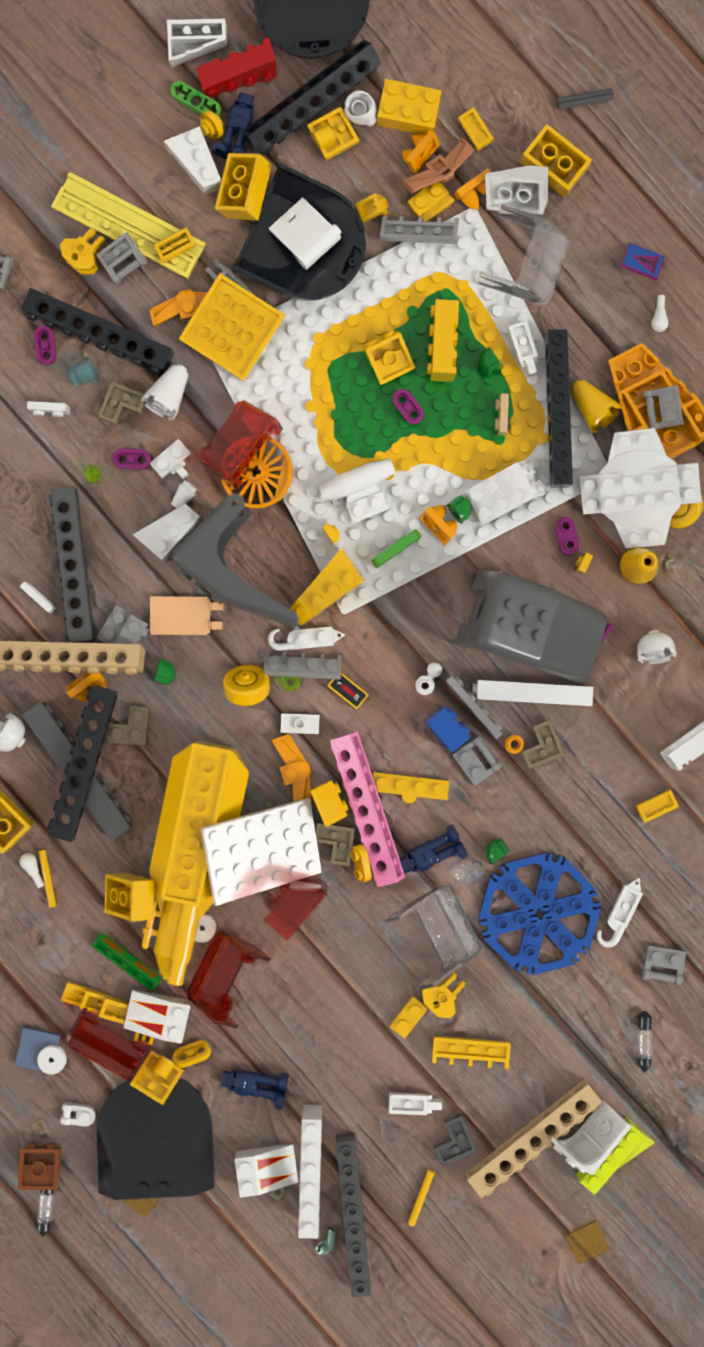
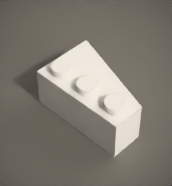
[167,19,228,67]
[133,504,202,562]

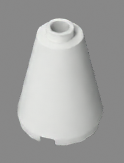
[141,364,189,420]

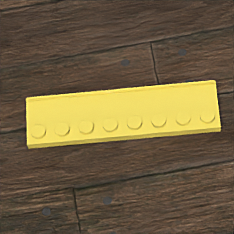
[51,172,207,280]

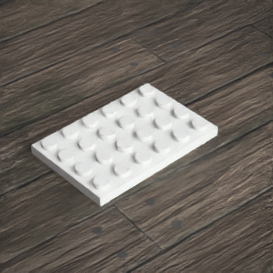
[201,798,322,905]

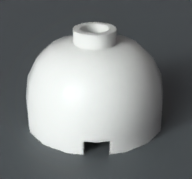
[637,630,676,664]
[0,713,26,752]

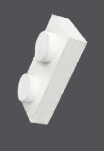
[27,401,70,417]

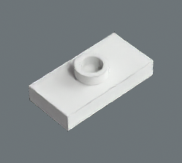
[280,713,320,734]

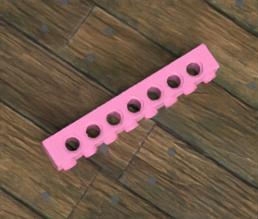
[330,731,405,887]

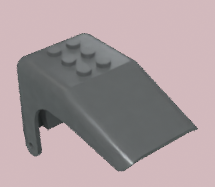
[172,493,301,630]
[451,570,607,683]

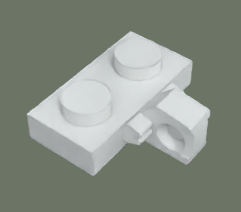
[150,439,192,480]

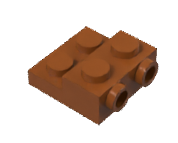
[18,1143,62,1190]

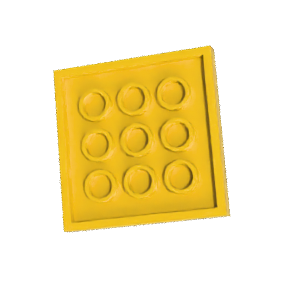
[179,273,285,381]

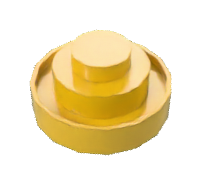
[200,110,224,140]

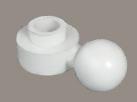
[415,662,442,695]

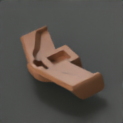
[402,138,475,194]

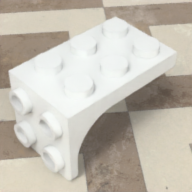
[465,460,545,525]
[551,1100,632,1175]

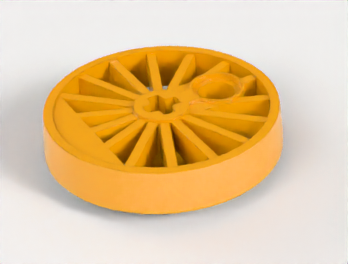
[220,435,294,509]

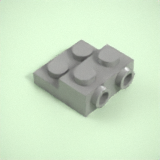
[96,605,150,644]

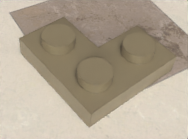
[98,381,146,425]
[107,706,150,746]
[521,719,565,769]
[315,822,355,866]

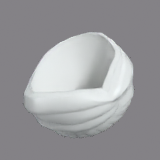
[344,90,378,127]

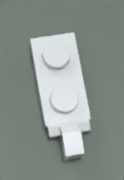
[508,320,538,377]
[389,1092,442,1115]

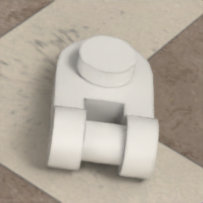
[60,1102,96,1126]

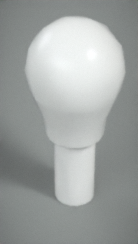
[651,295,669,332]
[19,853,44,888]

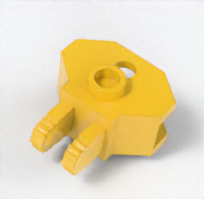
[60,228,105,275]
[422,972,466,1018]

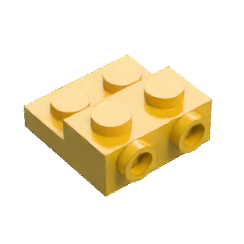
[363,330,415,385]

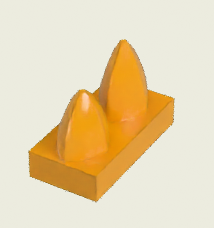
[402,130,440,174]
[453,168,491,210]
[419,505,457,546]
[65,671,107,702]

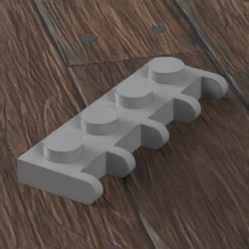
[379,215,459,244]
[264,651,342,680]
[444,676,502,739]

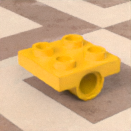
[307,107,359,161]
[130,1050,184,1106]

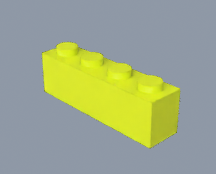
[576,1116,655,1195]

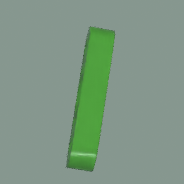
[170,81,222,117]
[371,529,422,569]

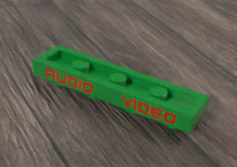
[91,933,163,992]

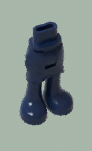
[211,92,254,160]
[400,824,468,874]
[220,1070,289,1110]

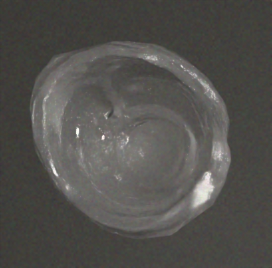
[449,855,485,887]

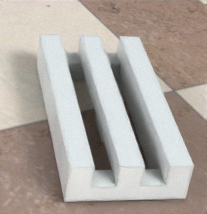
[20,582,57,613]

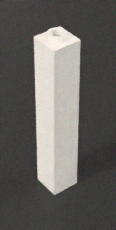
[472,680,593,706]

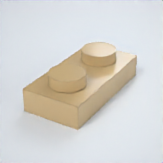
[494,393,509,436]

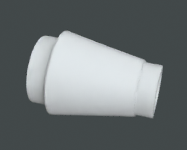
[171,480,197,508]

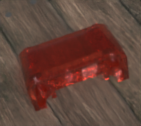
[198,400,283,490]

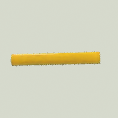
[38,849,57,908]
[407,1169,435,1227]

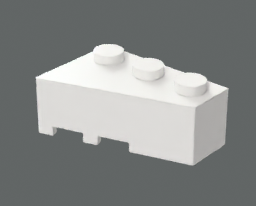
[164,126,221,195]

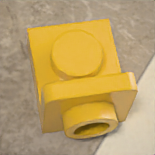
[356,193,389,223]

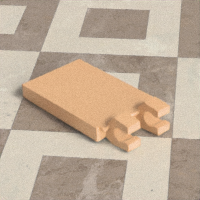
[150,596,224,635]

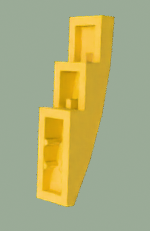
[61,981,129,1024]

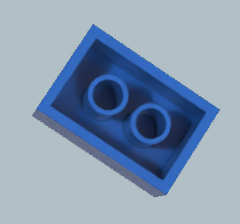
[424,706,471,753]

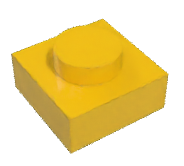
[322,523,340,545]
[575,552,593,574]

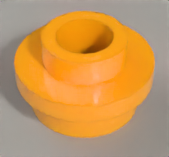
[505,735,524,754]

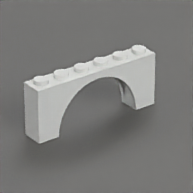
[299,1105,322,1239]

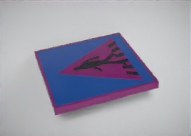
[621,242,664,281]

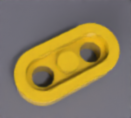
[350,844,372,883]
[172,1040,211,1068]

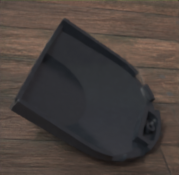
[253,0,370,59]
[231,163,366,301]
[97,1076,215,1200]

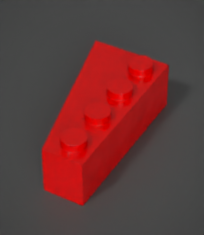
[196,37,277,98]

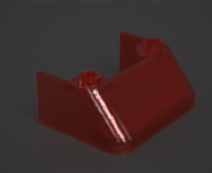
[263,879,328,941]
[187,930,271,1029]
[65,1007,152,1082]

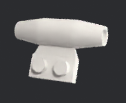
[318,458,396,523]

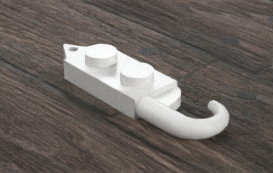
[597,878,643,948]

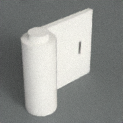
[268,197,342,270]

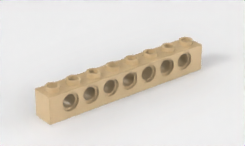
[0,641,145,675]
[465,1079,602,1199]

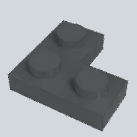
[434,1114,477,1166]

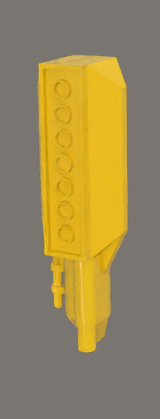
[142,741,249,986]

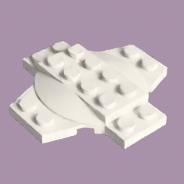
[579,428,702,548]

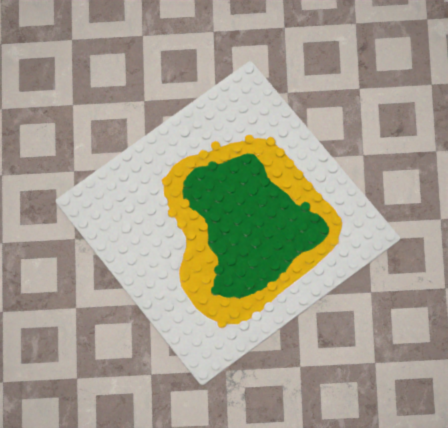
[213,208,607,614]

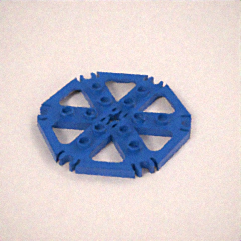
[478,852,601,975]

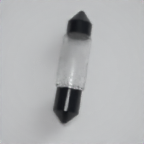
[637,1010,653,1072]
[36,1190,55,1236]

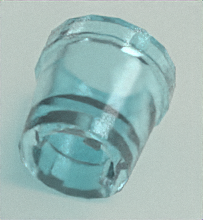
[68,357,99,387]

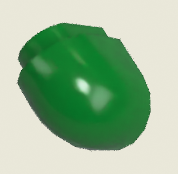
[479,347,503,376]
[446,494,471,524]
[154,658,175,685]
[486,838,511,865]

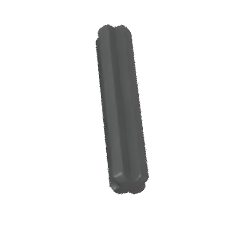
[557,88,614,109]

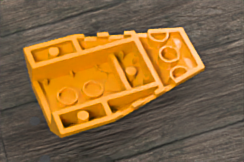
[608,343,704,459]

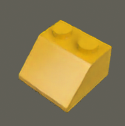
[310,779,349,827]

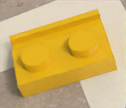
[407,182,455,222]

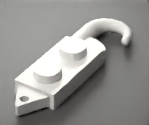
[268,626,345,651]

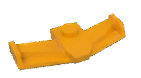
[150,289,208,327]
[271,734,312,807]

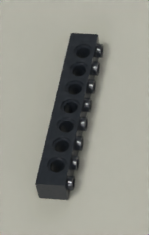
[242,40,382,155]
[21,288,174,374]
[544,329,573,488]
[47,685,119,842]

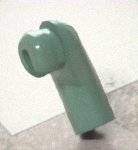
[316,1227,337,1255]

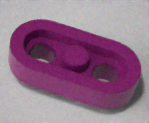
[34,326,57,366]
[393,389,424,425]
[112,449,151,470]
[555,517,579,555]

